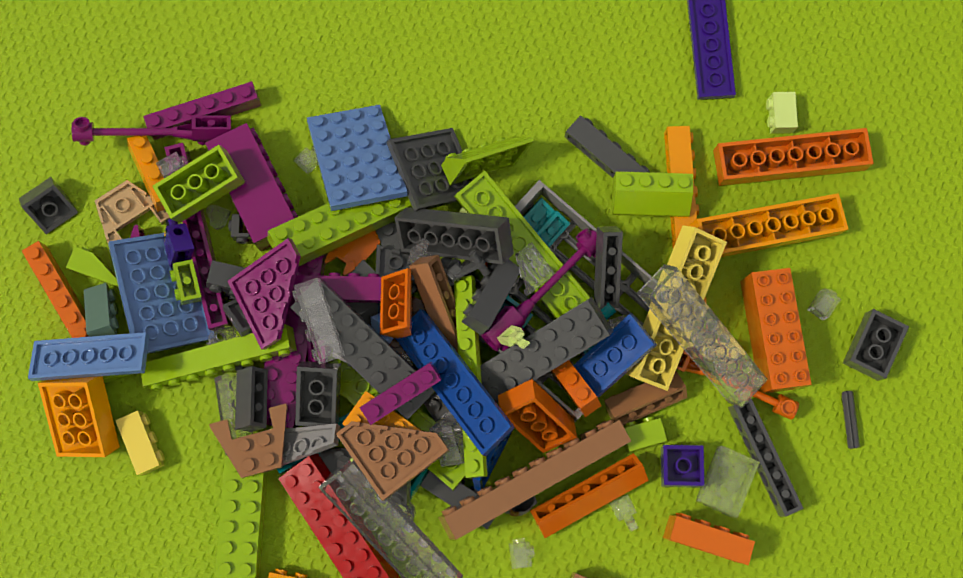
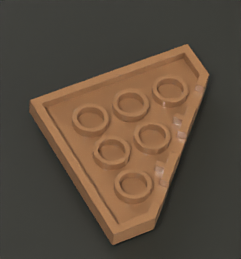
[336,421,450,501]

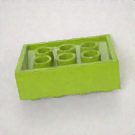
[441,137,534,185]

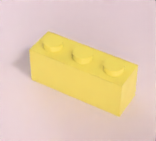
[115,410,165,476]

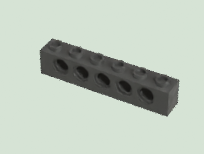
[728,398,803,517]

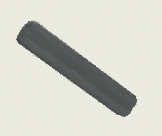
[841,391,860,449]

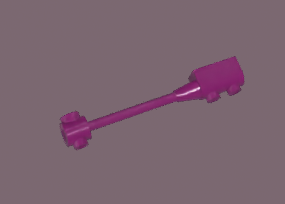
[72,116,231,146]
[479,228,597,351]

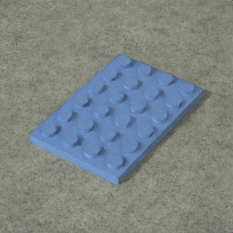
[307,105,407,211]
[108,233,214,354]

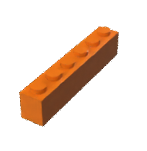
[22,241,89,338]
[530,453,649,538]

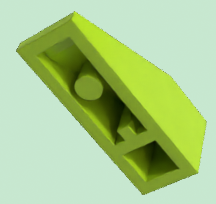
[66,246,119,288]

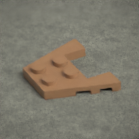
[209,404,288,478]

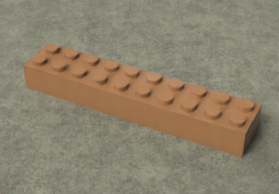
[438,419,631,540]

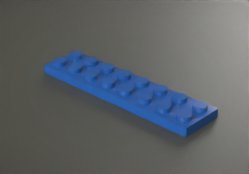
[396,309,515,456]

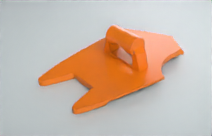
[325,231,381,276]

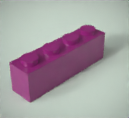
[359,362,442,425]

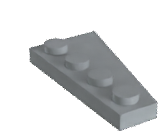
[283,424,341,465]

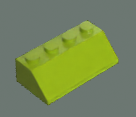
[613,171,693,217]

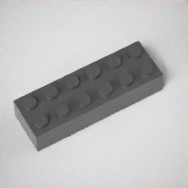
[394,207,514,264]

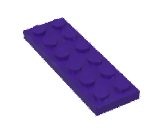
[687,0,736,100]

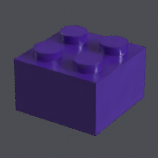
[661,445,705,488]

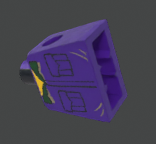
[163,218,194,268]

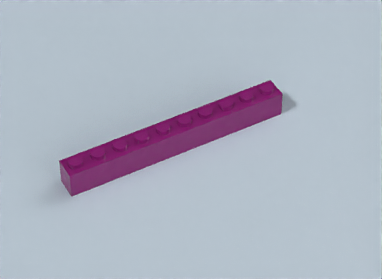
[164,143,232,332]

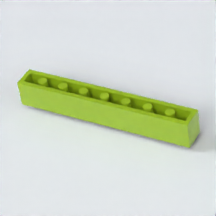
[141,324,297,391]

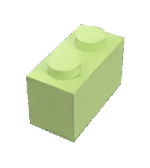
[766,92,798,134]

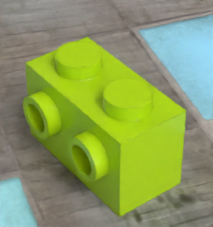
[170,259,201,305]

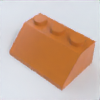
[380,268,412,339]

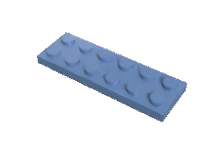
[28,332,149,381]

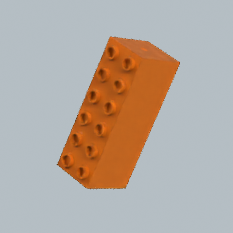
[740,268,812,393]

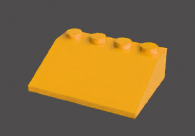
[38,376,120,457]

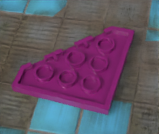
[228,238,301,350]

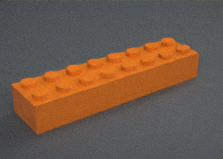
[713,128,874,186]

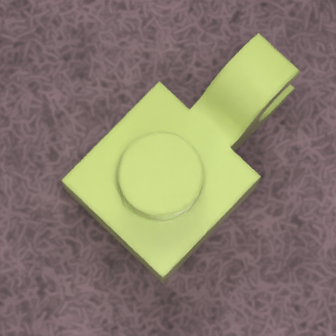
[497,325,530,349]

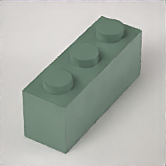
[84,283,119,337]

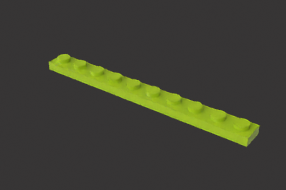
[454,275,488,478]

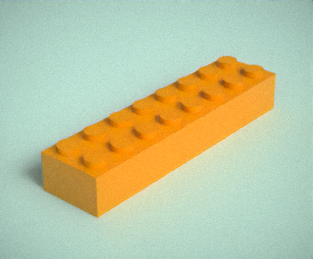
[689,193,849,257]

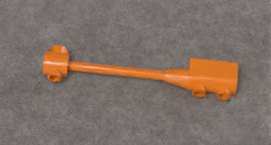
[677,351,799,420]

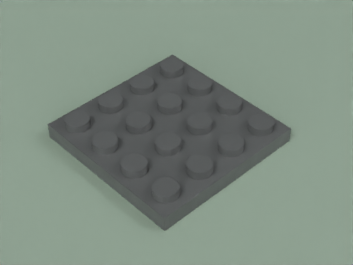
[387,128,474,211]

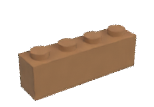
[604,371,687,425]

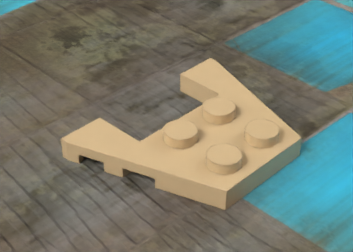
[95,180,170,246]

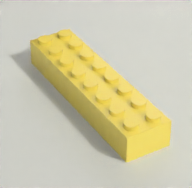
[626,225,727,391]

